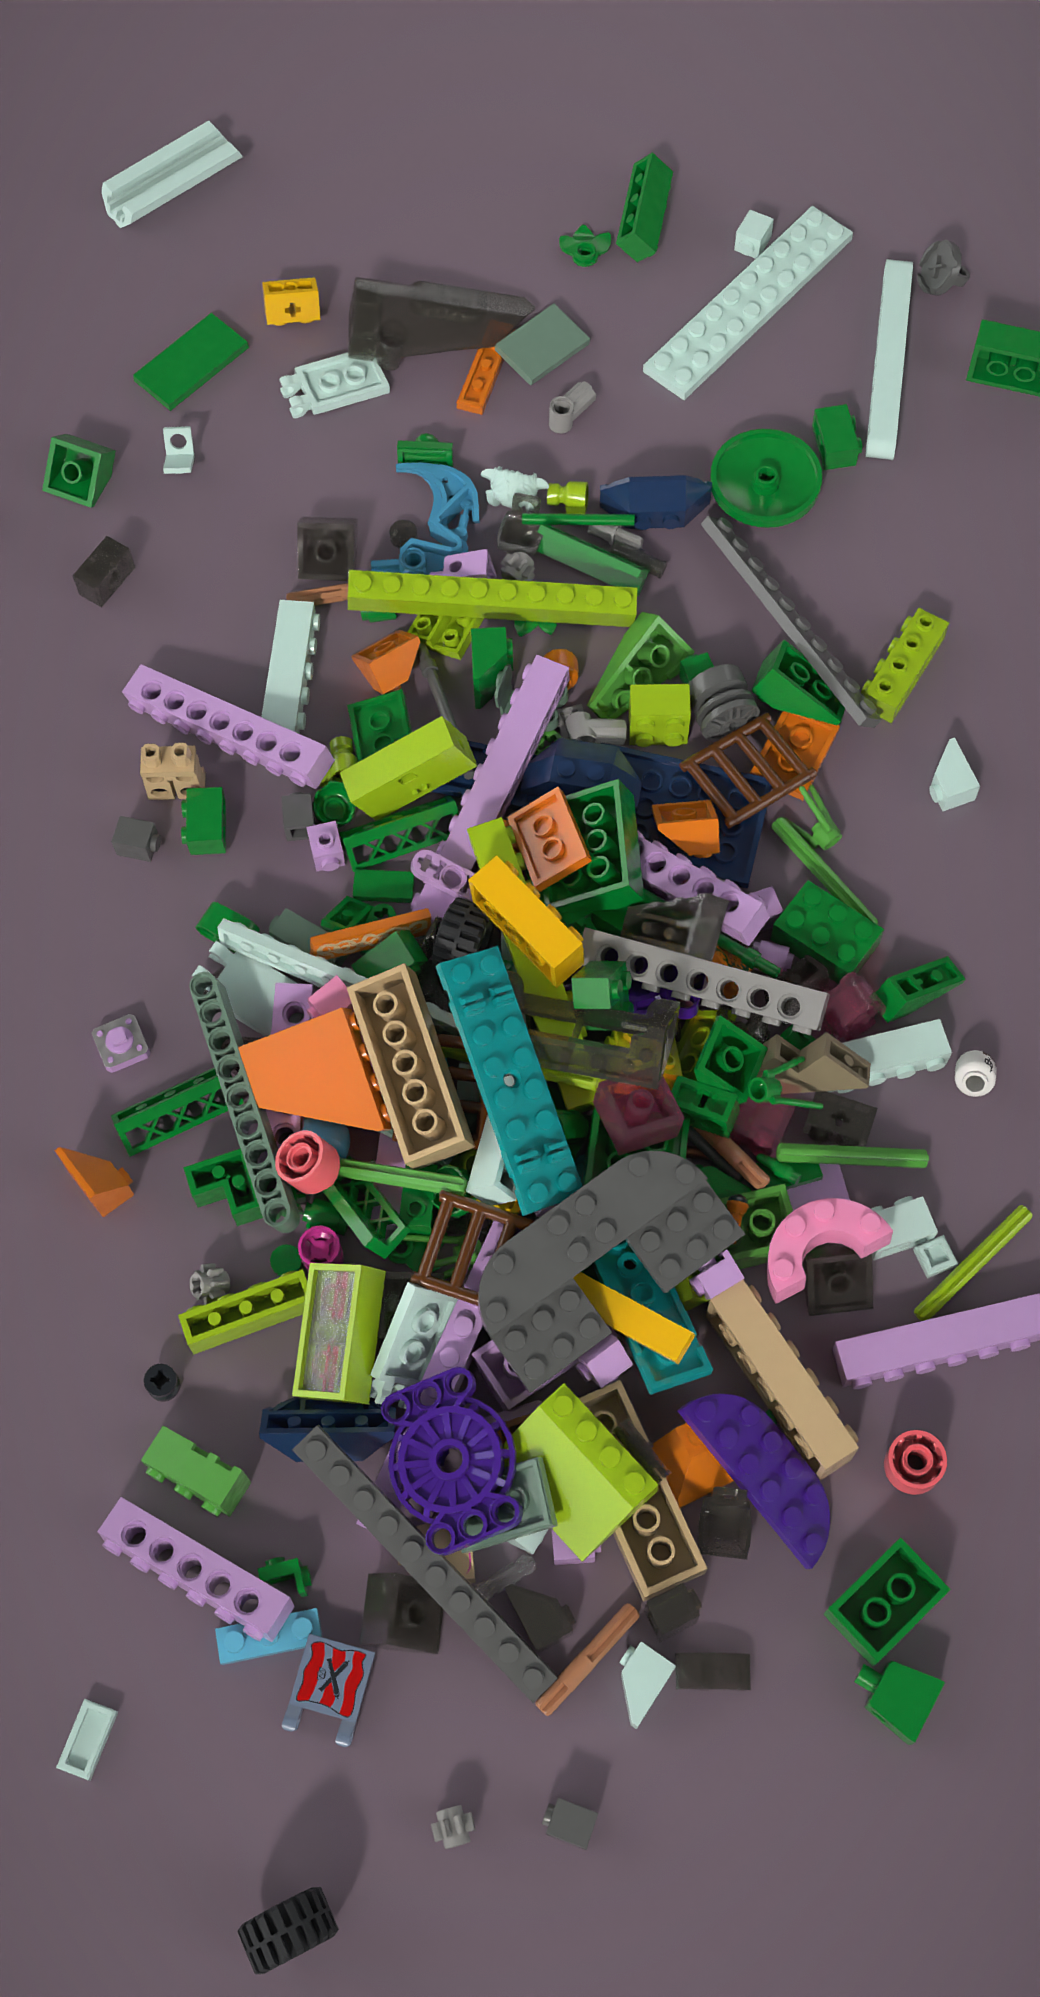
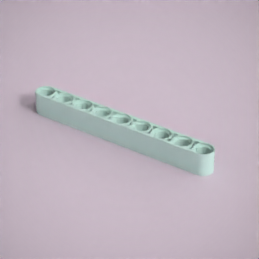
[865,259,913,460]

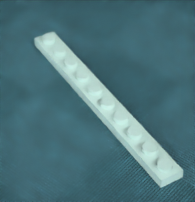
[217,918,460,1036]

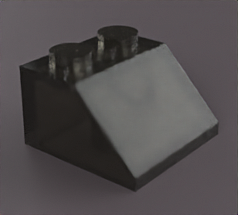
[297,517,358,581]
[802,1243,874,1316]
[359,1572,443,1655]

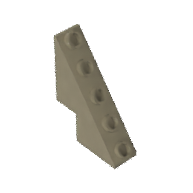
[757,1032,871,1094]

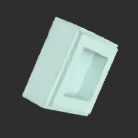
[913,1235,958,1278]

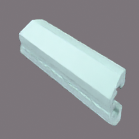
[102,121,243,228]

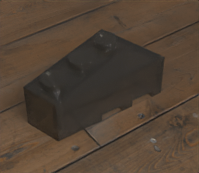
[620,893,729,962]

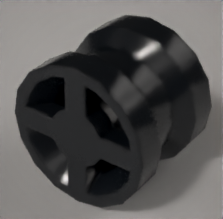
[143,1363,181,1402]

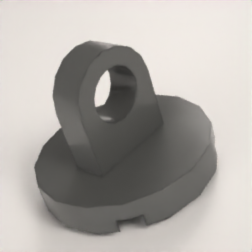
[917,240,970,296]

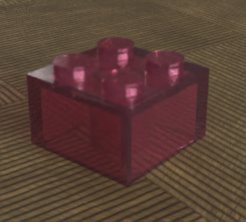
[593,1065,684,1155]

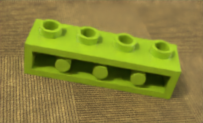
[861,608,949,723]
[178,1269,307,1354]

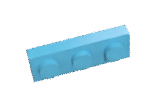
[215,1608,322,1665]

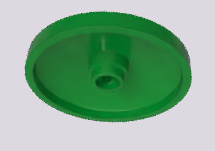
[710,429,822,528]

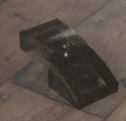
[675,1652,751,1691]

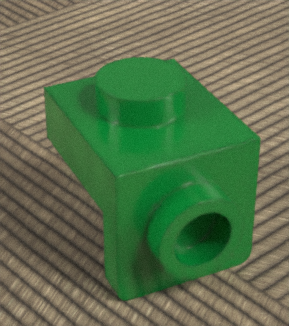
[257,1557,312,1597]

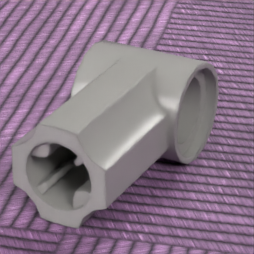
[548,381,596,434]
[565,711,627,745]

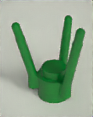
[748,1056,824,1109]

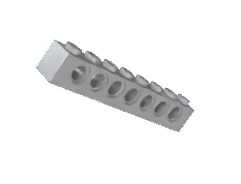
[582,927,830,1035]

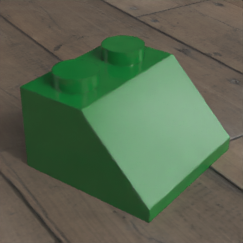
[42,434,116,508]
[471,627,514,709]
[694,1015,768,1104]

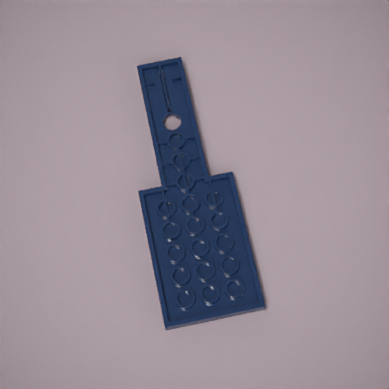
[431,740,772,889]

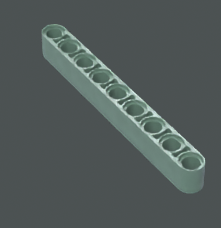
[189,972,300,1233]

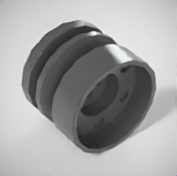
[688,664,760,741]

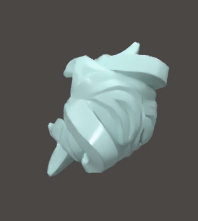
[481,466,549,513]

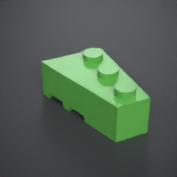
[141,1426,251,1517]

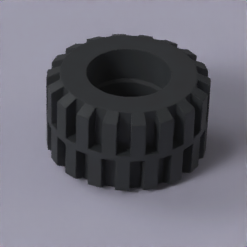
[432,897,495,970]
[237,1887,339,1974]

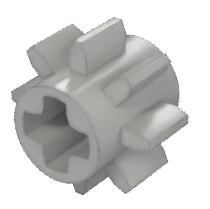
[500,552,535,581]
[190,1263,230,1305]
[431,1805,476,1849]

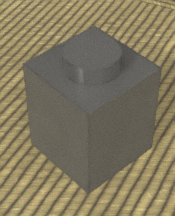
[281,792,315,841]
[111,816,161,862]
[542,1798,598,1850]

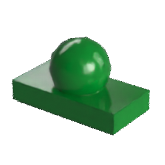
[397,433,454,467]

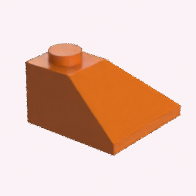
[351,629,420,694]
[652,800,720,858]
[54,1147,134,1217]
[651,1423,734,1508]

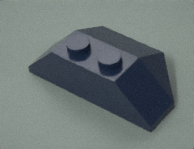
[600,475,712,530]
[520,738,642,811]
[259,1397,396,1462]

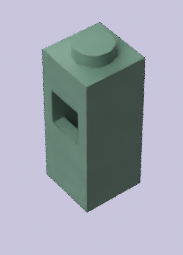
[269,908,349,967]

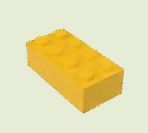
[468,855,584,988]

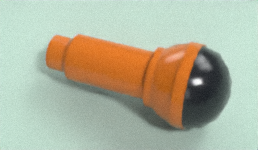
[726,1194,749,1244]

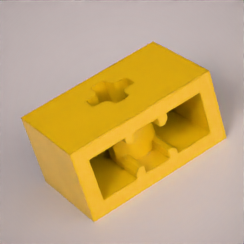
[262,277,320,326]

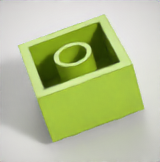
[629,684,691,747]

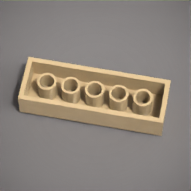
[347,963,475,1170]
[706,1279,859,1481]
[579,1380,707,1602]

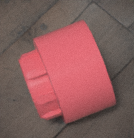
[275,1130,340,1194]
[884,1430,947,1495]

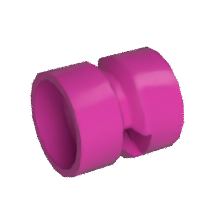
[298,1226,344,1273]

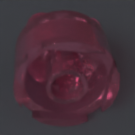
[821,972,886,1041]

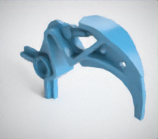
[371,462,480,575]

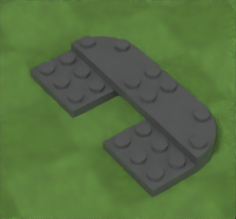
[478,1151,745,1393]

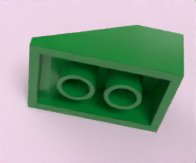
[751,639,845,725]

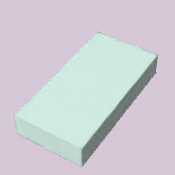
[56,1699,118,1781]

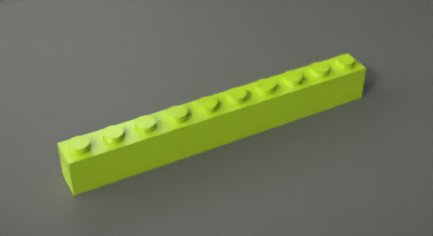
[347,570,637,627]
[467,817,608,1113]

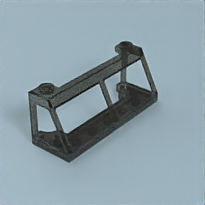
[507,970,680,1090]

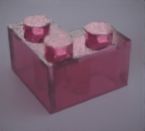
[729,1097,796,1158]

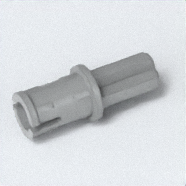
[587,525,643,552]

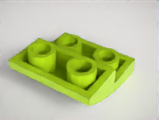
[408,614,484,660]

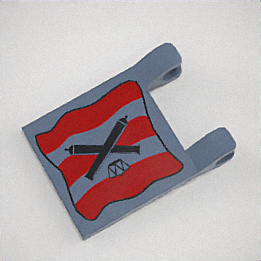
[282,1634,376,1747]

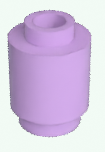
[752,940,794,977]

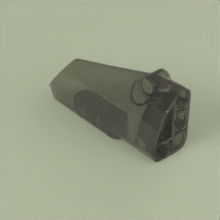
[348,277,535,370]

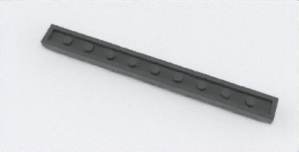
[701,516,882,728]
[292,1424,558,1703]

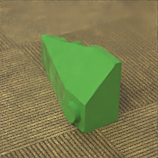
[586,612,695,719]

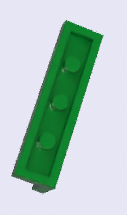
[537,525,650,596]
[339,795,459,872]
[111,1067,244,1157]
[323,1155,411,1259]

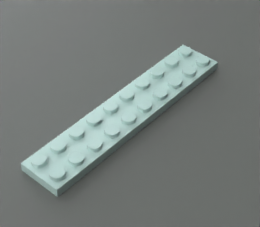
[643,206,853,400]

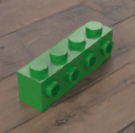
[616,152,673,263]

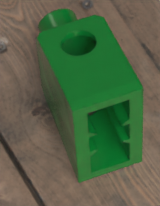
[854,1661,945,1745]

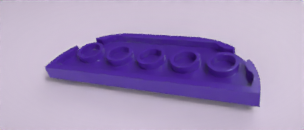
[677,1394,830,1569]

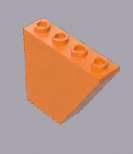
[238,1007,393,1131]

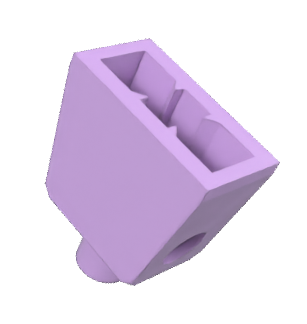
[430,549,498,579]

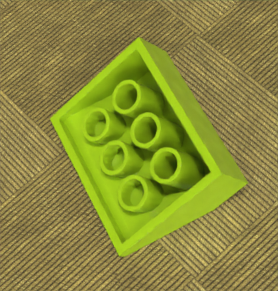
[503,1383,658,1562]

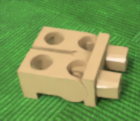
[140,743,206,800]

